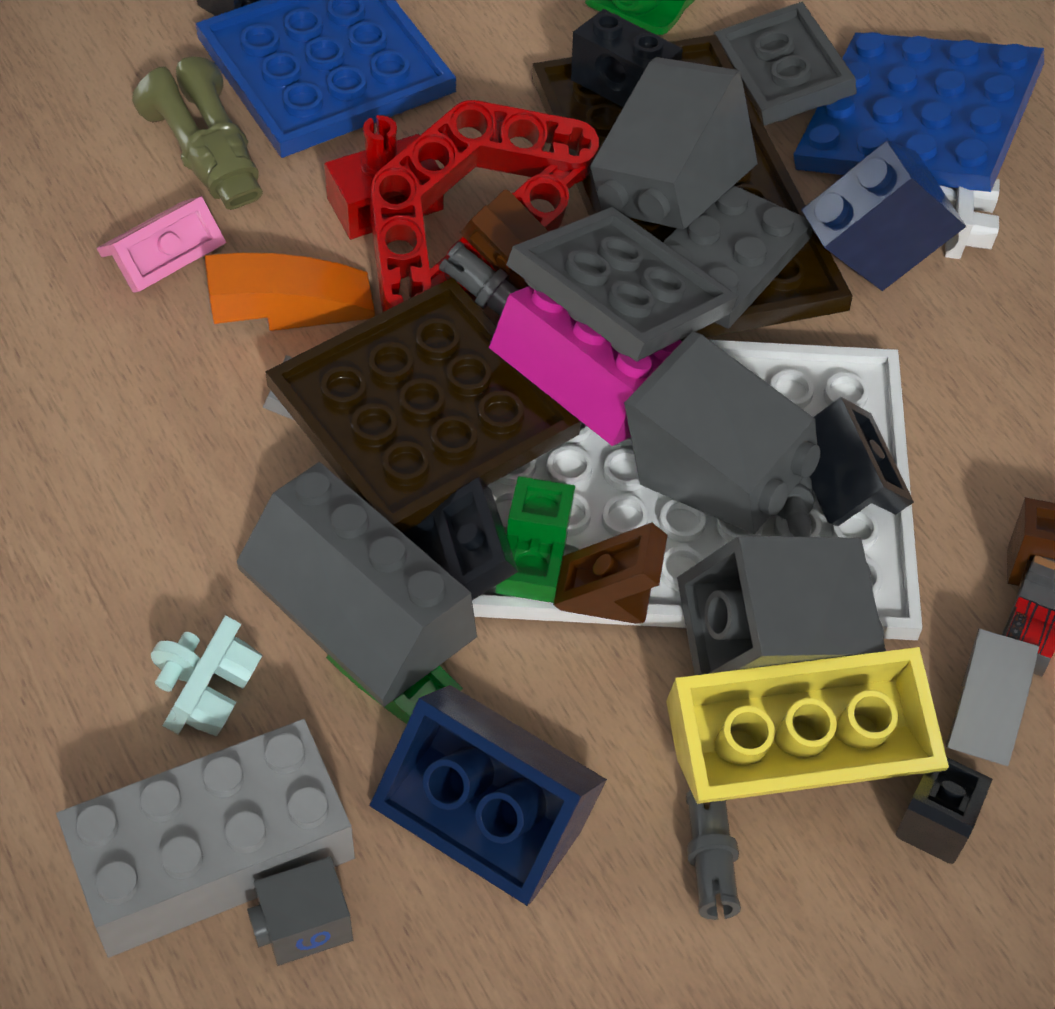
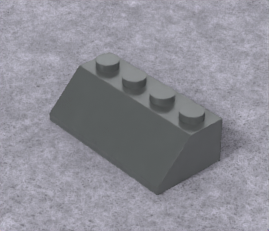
[237,461,477,707]

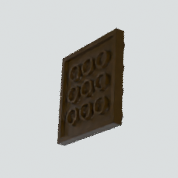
[265,278,581,533]

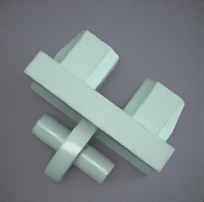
[151,615,262,736]

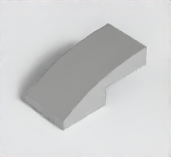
[946,628,1039,766]

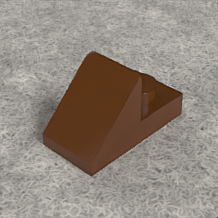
[553,522,668,624]

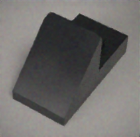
[896,757,993,864]

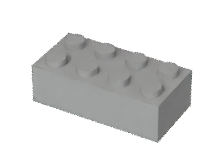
[56,719,355,958]

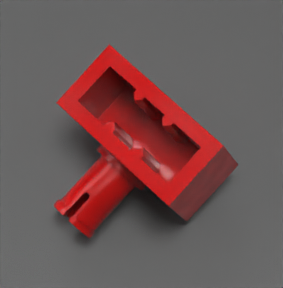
[324,115,444,240]

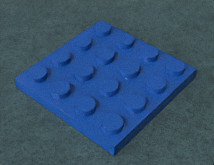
[196,0,456,158]
[793,32,1044,192]

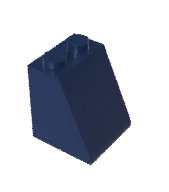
[801,141,967,291]

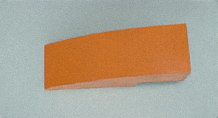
[204,253,375,331]

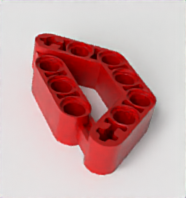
[370,100,599,312]

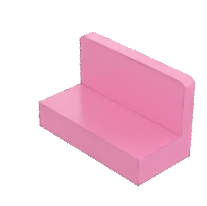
[97,196,227,293]

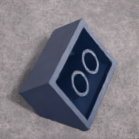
[369,685,607,906]

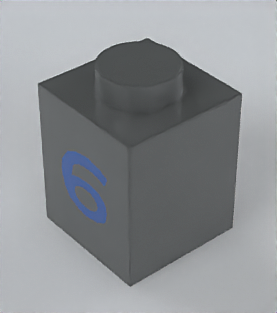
[247,857,353,966]

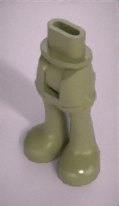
[132,56,263,210]

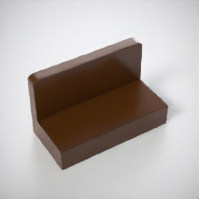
[460,190,549,290]

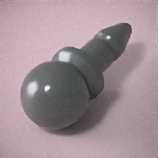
[777,476,814,537]

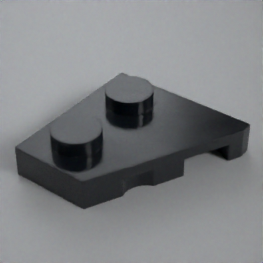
[403,477,518,600]

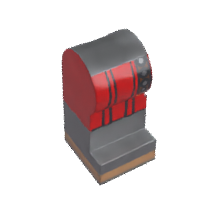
[1002,555,1055,677]

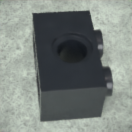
[571,9,683,108]

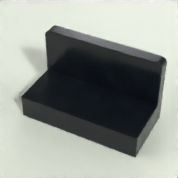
[810,397,914,526]

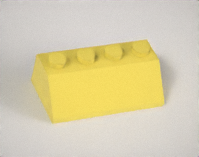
[666,647,949,804]

